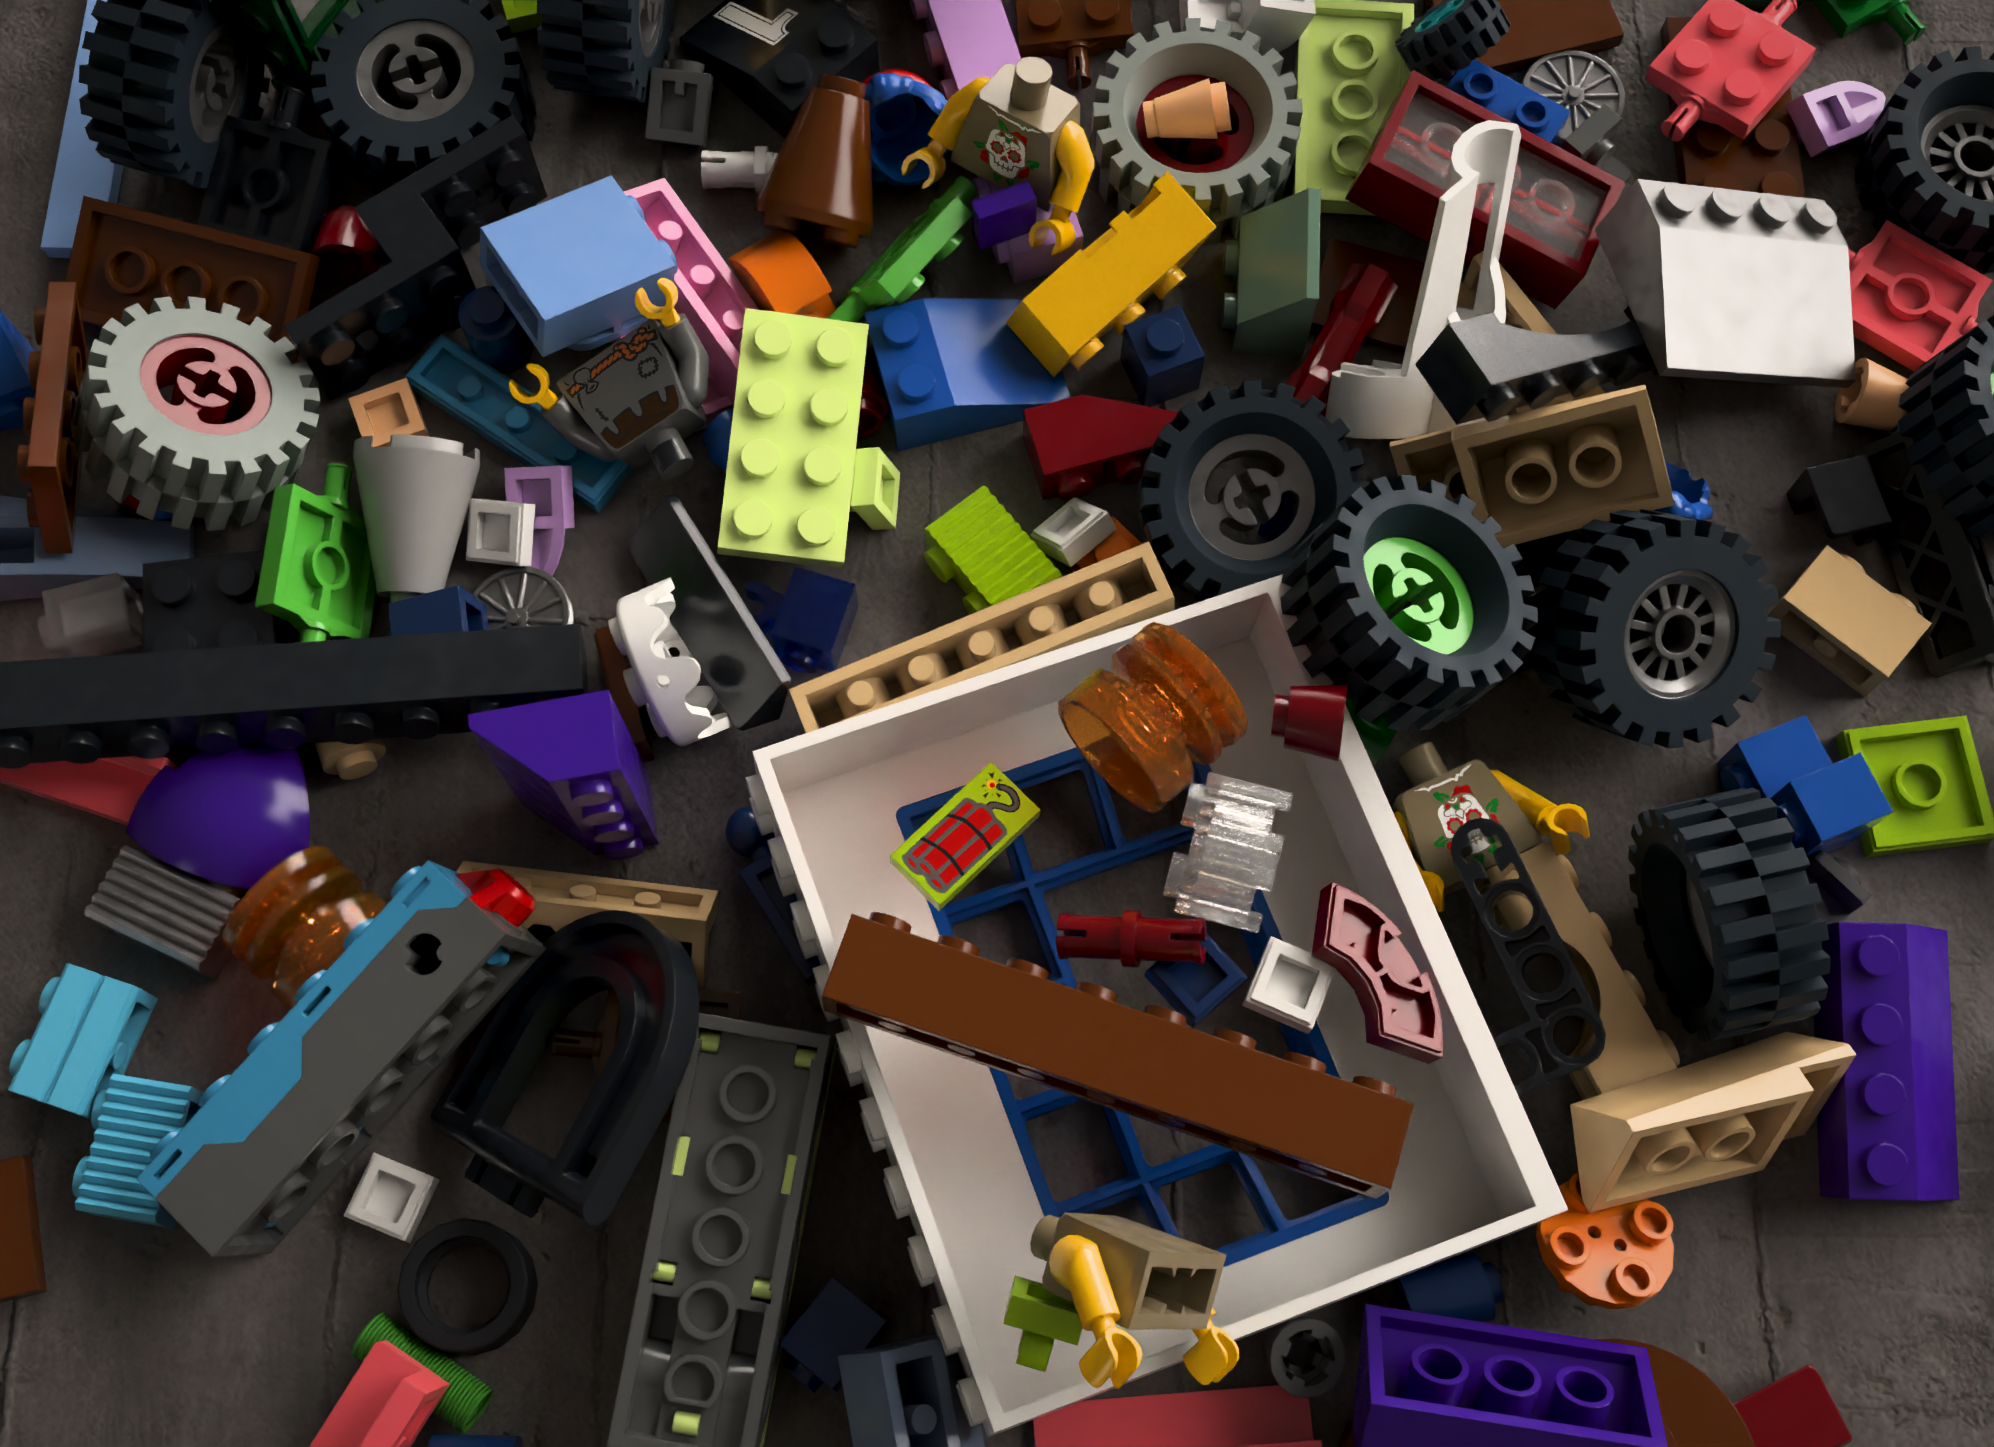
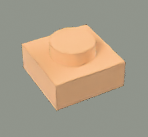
[348,378,430,448]

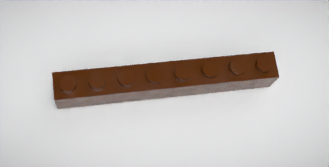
[822,912,1414,1199]

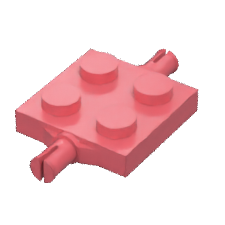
[1645,0,1816,142]
[1848,220,1993,372]

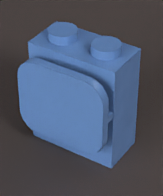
[480,175,678,357]

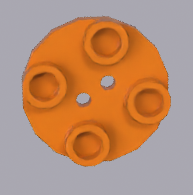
[1536,1172,1674,1310]

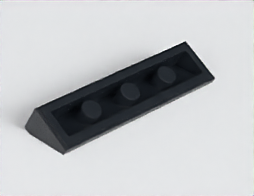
[628,494,791,731]

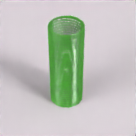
[351,1312,494,1433]

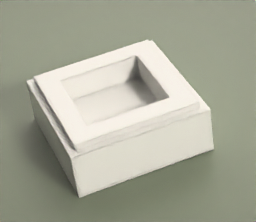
[1030,497,1117,567]
[466,498,535,566]
[1242,936,1336,1034]
[344,1152,440,1244]

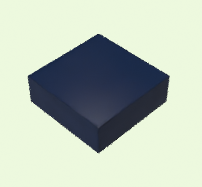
[1144,932,1248,1029]

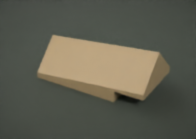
[1390,385,1675,548]
[1570,1032,1856,1212]

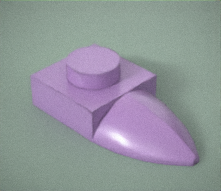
[1785,81,1886,157]
[504,465,575,576]

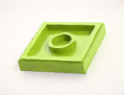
[1835,715,1994,858]

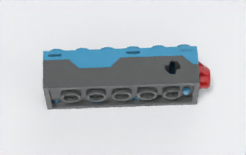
[136,860,547,1257]

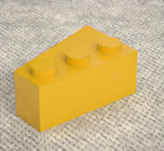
[1006,171,1217,377]

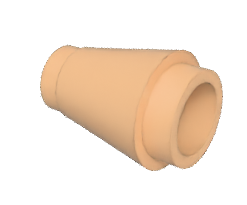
[1142,78,1232,139]

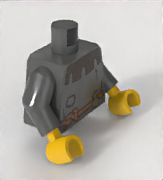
[509,278,710,480]

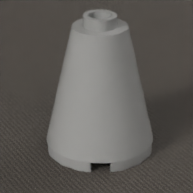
[352,435,481,603]

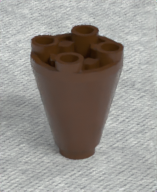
[753,74,874,249]

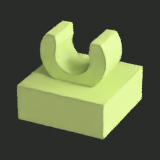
[850,447,900,530]

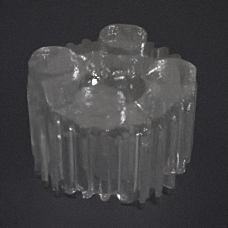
[1163,772,1293,933]

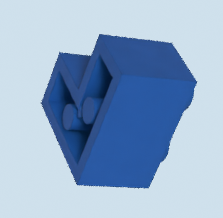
[1718,715,1893,860]

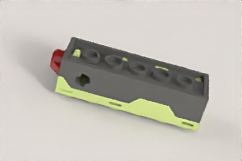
[607,1013,837,1447]

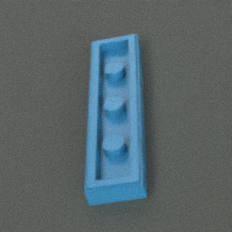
[403,334,635,514]

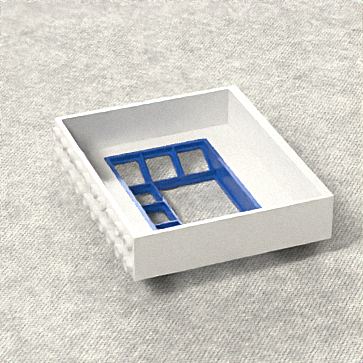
[745,574,1568,1437]

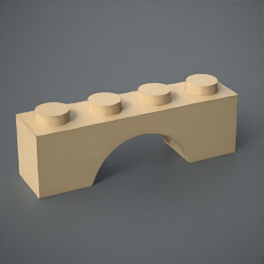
[1466,841,1680,1100]

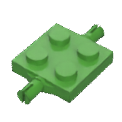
[826,176,977,323]
[255,463,376,642]

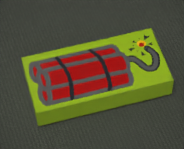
[890,762,1041,911]

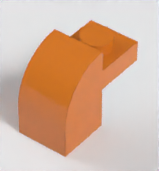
[728,230,836,319]

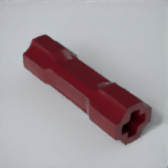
[1286,263,1398,417]

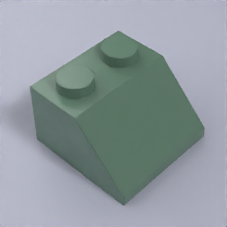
[1221,188,1321,357]

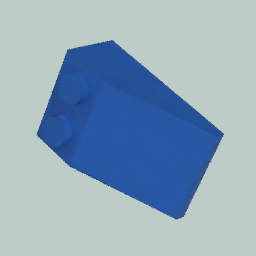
[864,298,1070,452]

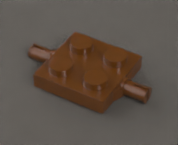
[1016,0,1134,90]

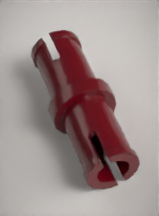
[1056,910,1206,968]

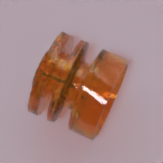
[1058,622,1248,813]
[223,846,387,1010]

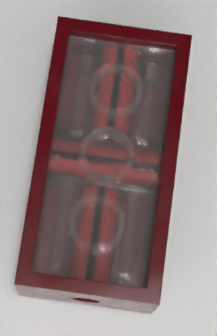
[1345,70,1626,309]

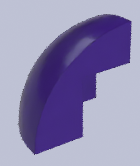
[126,746,310,893]

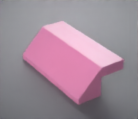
[611,178,760,431]

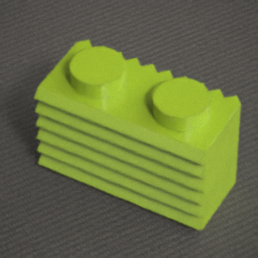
[923,485,1062,615]

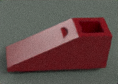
[1023,394,1178,500]

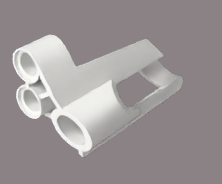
[1325,120,1521,439]

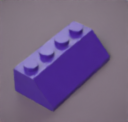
[468,690,659,860]
[1814,922,1959,1201]
[1353,1304,1668,1447]

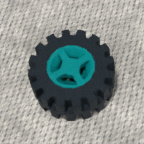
[1395,0,1511,82]

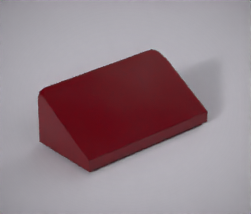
[1733,1364,1852,1447]

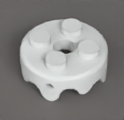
[608,577,734,747]

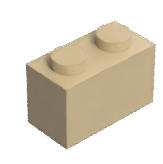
[1767,545,1932,698]

